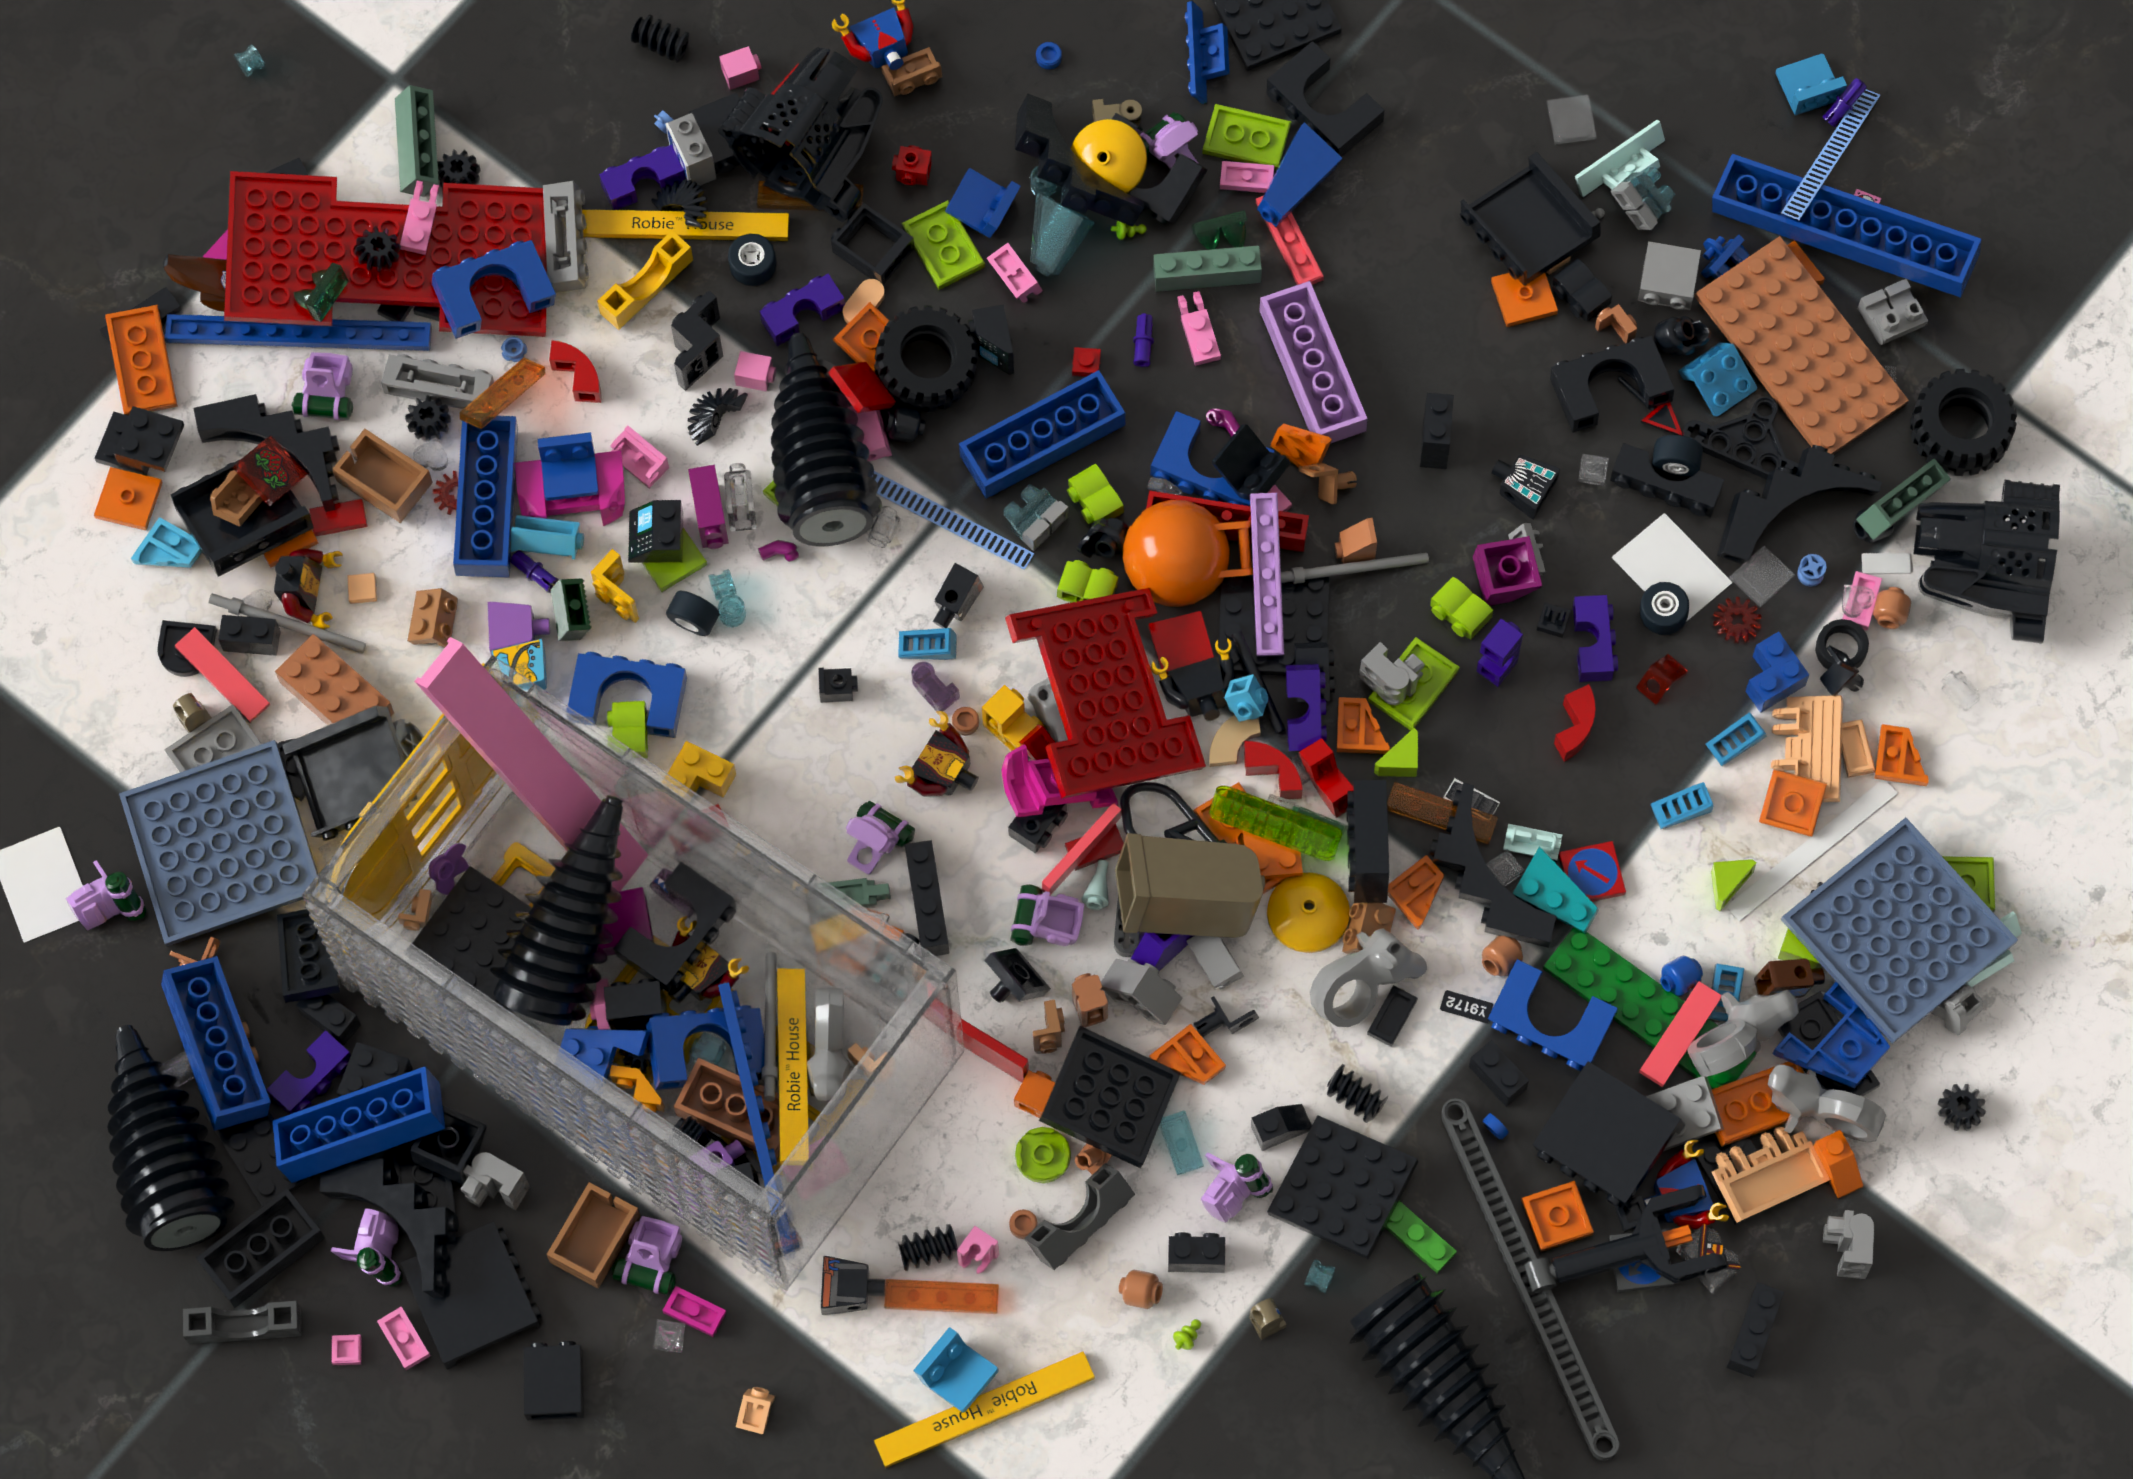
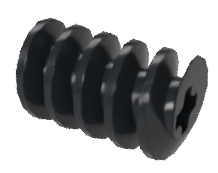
[631,15,689,63]
[1327,1064,1388,1123]
[898,1224,958,1271]

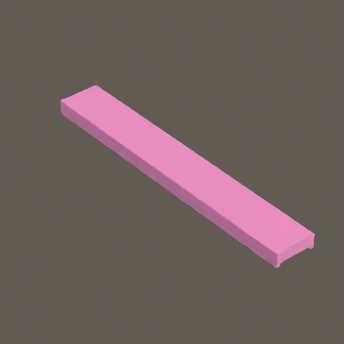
[414,637,648,892]

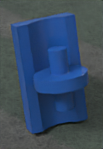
[1701,235,1749,279]

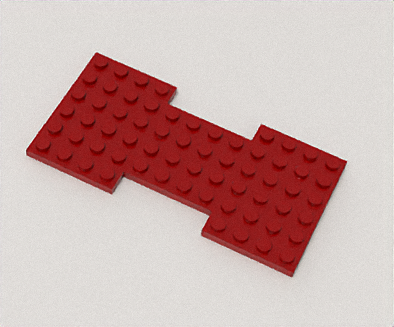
[224,171,547,337]

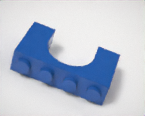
[432,240,556,339]
[1150,411,1275,506]
[566,652,687,738]
[1488,959,1618,1071]
[646,1005,765,1090]

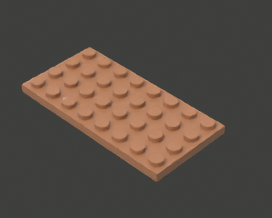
[1694,236,1909,454]

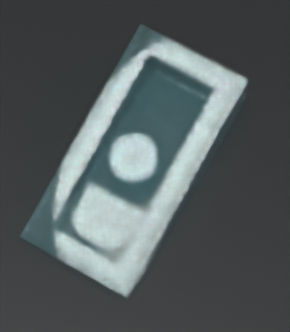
[1159,1111,1204,1175]

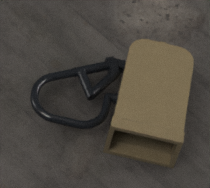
[1115,782,1265,938]

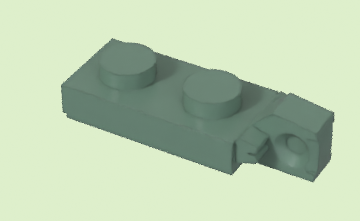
[812,878,891,914]

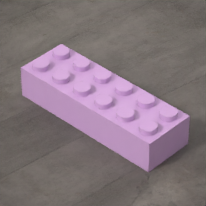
[1260,281,1367,443]

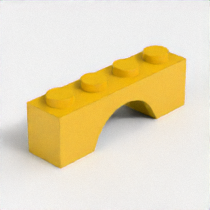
[597,231,693,330]

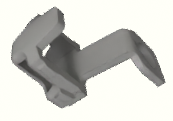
[1931,985,1983,1035]

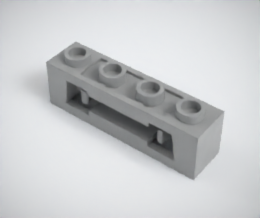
[543,181,589,293]
[381,354,495,414]

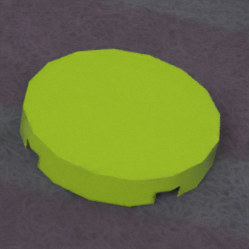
[1015,1127,1071,1183]

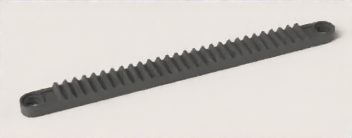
[1441,1098,1619,1461]

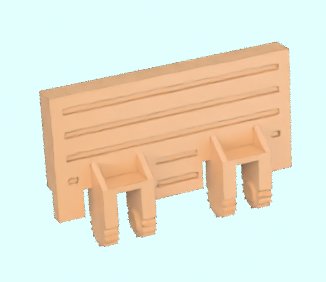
[1770,695,1843,802]
[1712,1126,1830,1223]

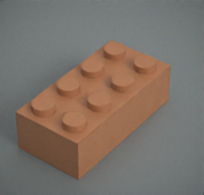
[275,634,394,725]
[674,1058,780,1160]

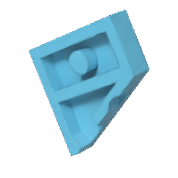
[131,517,202,568]

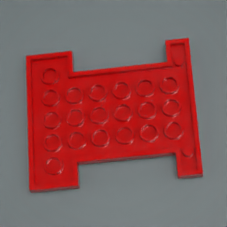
[1005,588,1206,799]

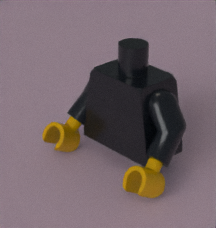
[1150,638,1236,721]

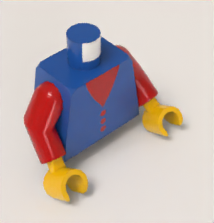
[832,0,913,70]
[1643,1140,1729,1230]

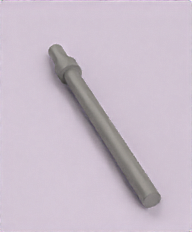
[1281,553,1429,584]
[209,593,366,653]
[761,952,778,1101]

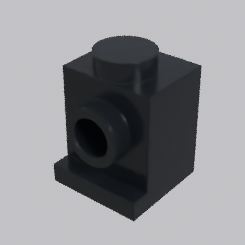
[818,667,858,703]

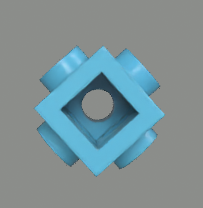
[1224,674,1268,722]

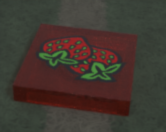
[233,435,307,506]

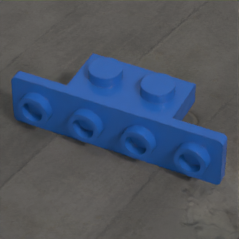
[1185,1,1230,104]

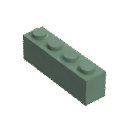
[395,85,439,197]
[1153,246,1262,292]
[1856,459,1951,540]

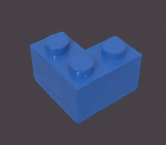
[1745,631,1809,713]

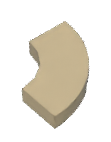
[1209,715,1261,767]

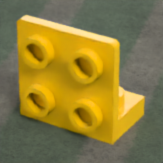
[591,549,639,623]

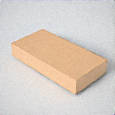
[1841,719,1875,778]

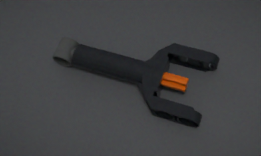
[1524,1185,1729,1293]

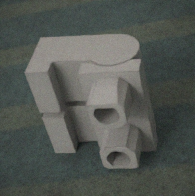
[1857,279,1928,345]
[1359,642,1425,705]
[461,1152,531,1210]
[1823,1210,1874,1279]

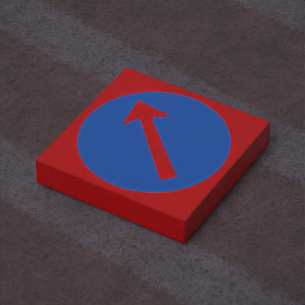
[1559,841,1626,902]

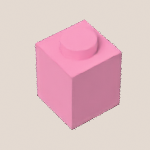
[719,46,762,90]
[734,351,776,391]

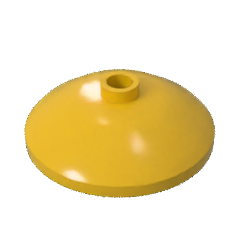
[1071,119,1147,193]
[1267,872,1350,953]

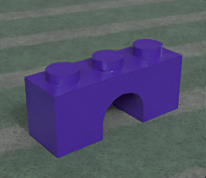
[599,144,685,210]
[760,273,845,347]
[1572,595,1618,682]
[1476,619,1523,687]
[1286,664,1327,751]
[266,1030,351,1115]

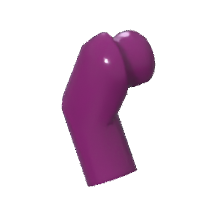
[1206,409,1240,437]
[758,540,799,562]

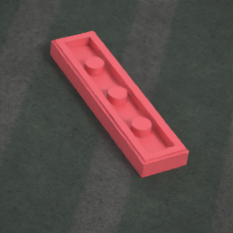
[1256,195,1324,285]
[175,627,270,723]
[1042,803,1122,896]
[1639,981,1721,1087]

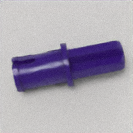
[1822,78,1867,127]
[1133,313,1154,367]
[510,550,559,593]

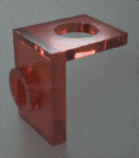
[1636,654,1688,704]

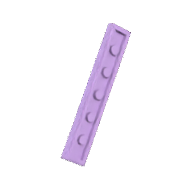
[1250,493,1284,656]

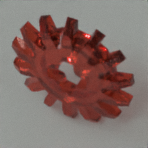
[433,471,458,515]
[1713,597,1762,643]

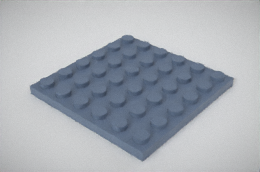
[119,740,324,946]
[1781,817,2018,1044]

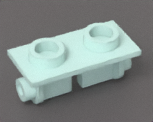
[1503,824,1562,861]

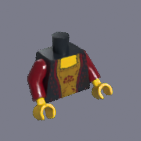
[274,548,343,630]
[895,711,979,797]
[668,915,749,1004]

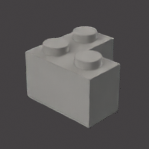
[1101,959,1182,1025]

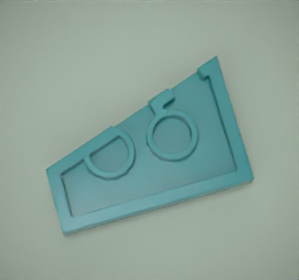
[1512,846,1599,934]

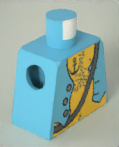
[491,639,547,707]

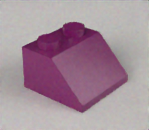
[1473,536,1542,606]

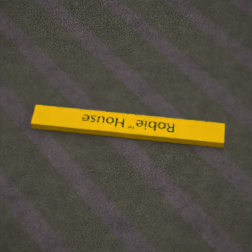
[582,210,789,241]
[776,968,809,1166]
[874,1351,1095,1468]

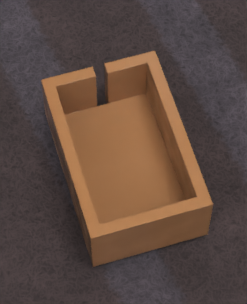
[332,429,433,524]
[546,1182,641,1289]

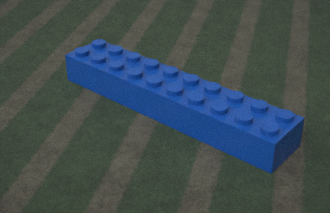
[1712,154,1981,298]

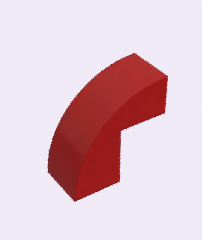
[549,340,602,403]
[1554,684,1595,762]
[1299,738,1353,818]
[1244,741,1303,800]

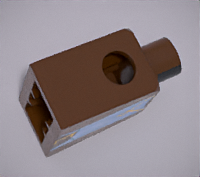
[1754,959,1825,998]

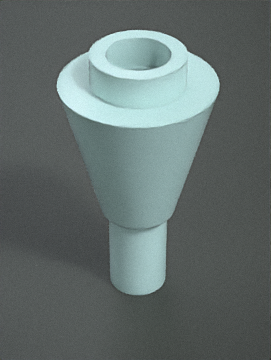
[1082,860,1109,910]

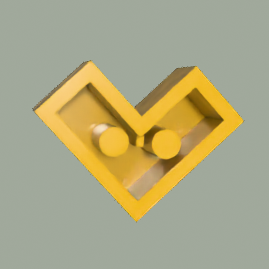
[982,685,1044,751]
[660,741,736,809]

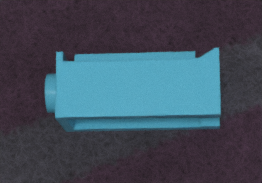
[511,515,584,559]

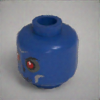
[1660,955,1703,996]

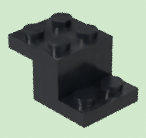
[671,290,723,391]
[94,406,184,476]

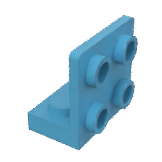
[1775,54,1847,115]
[1678,342,1757,417]
[913,1327,999,1413]

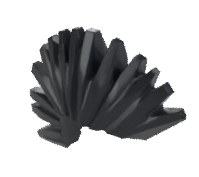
[651,179,708,228]
[687,388,748,446]

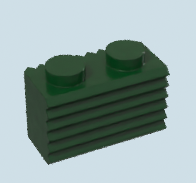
[550,578,591,641]

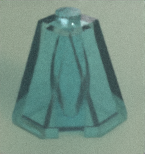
[1030,193,1095,277]

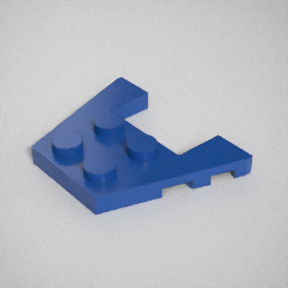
[1772,982,1890,1088]
[553,1028,651,1135]

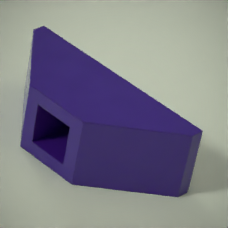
[1131,932,1195,971]

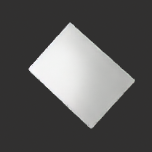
[1612,513,1732,622]
[0,827,83,942]

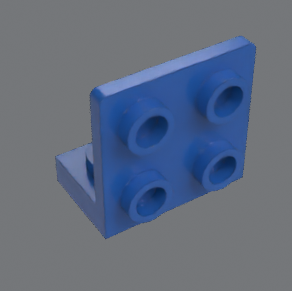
[945,168,1021,238]
[538,432,599,501]

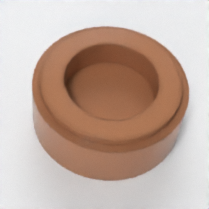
[952,707,979,736]
[1009,1209,1037,1239]

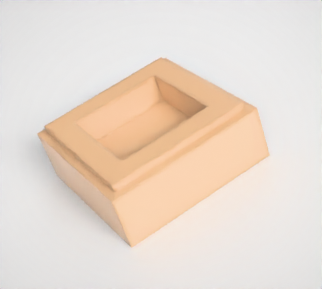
[347,573,377,604]

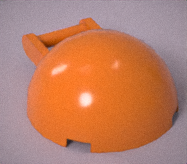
[1123,500,1253,607]

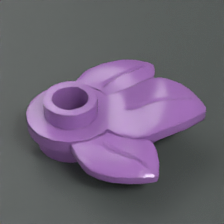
[429,843,469,895]

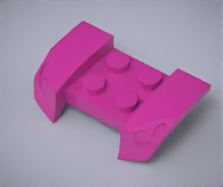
[515,450,625,526]
[1001,744,1118,817]

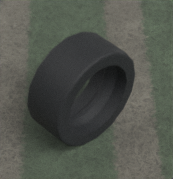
[1815,619,1869,669]

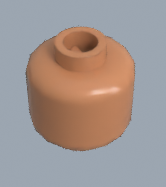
[1873,587,1911,629]
[1482,936,1523,977]
[1119,1270,1163,1309]

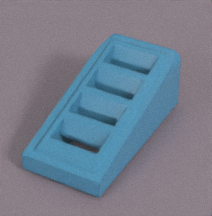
[898,628,957,660]
[1706,712,1767,766]
[1651,782,1713,829]
[1708,964,1744,1022]

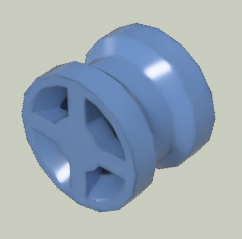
[1797,554,1827,587]

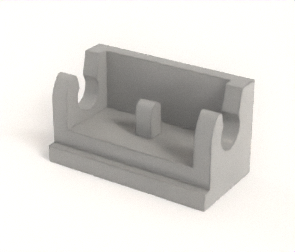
[1187,935,1244,989]

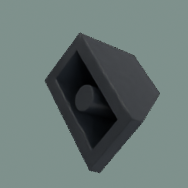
[1251,1104,1312,1151]

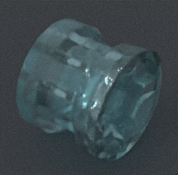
[234,44,265,77]
[1030,166,1057,198]
[708,569,737,601]
[718,595,746,627]
[1304,1259,1336,1293]

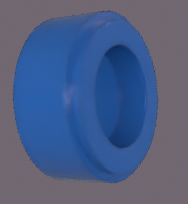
[1036,42,1062,70]
[1482,1113,1509,1140]

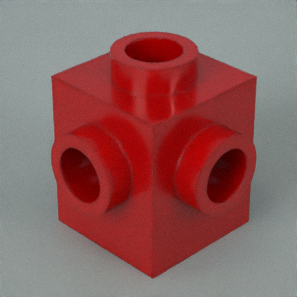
[892,145,932,186]

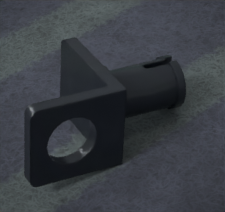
[1820,645,1864,696]
[1193,996,1259,1038]

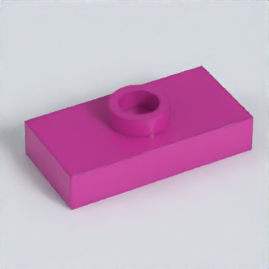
[663,1286,726,1338]

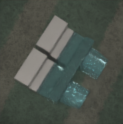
[1610,166,1676,230]
[1003,484,1069,551]

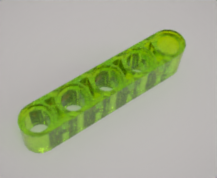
[1209,786,1342,861]

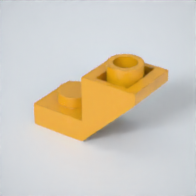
[610,1065,665,1114]

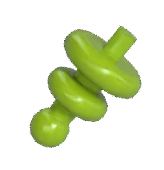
[1111,221,1147,240]
[1173,1319,1201,1350]

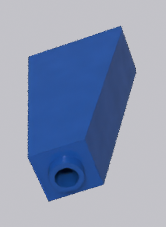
[1257,122,1343,227]

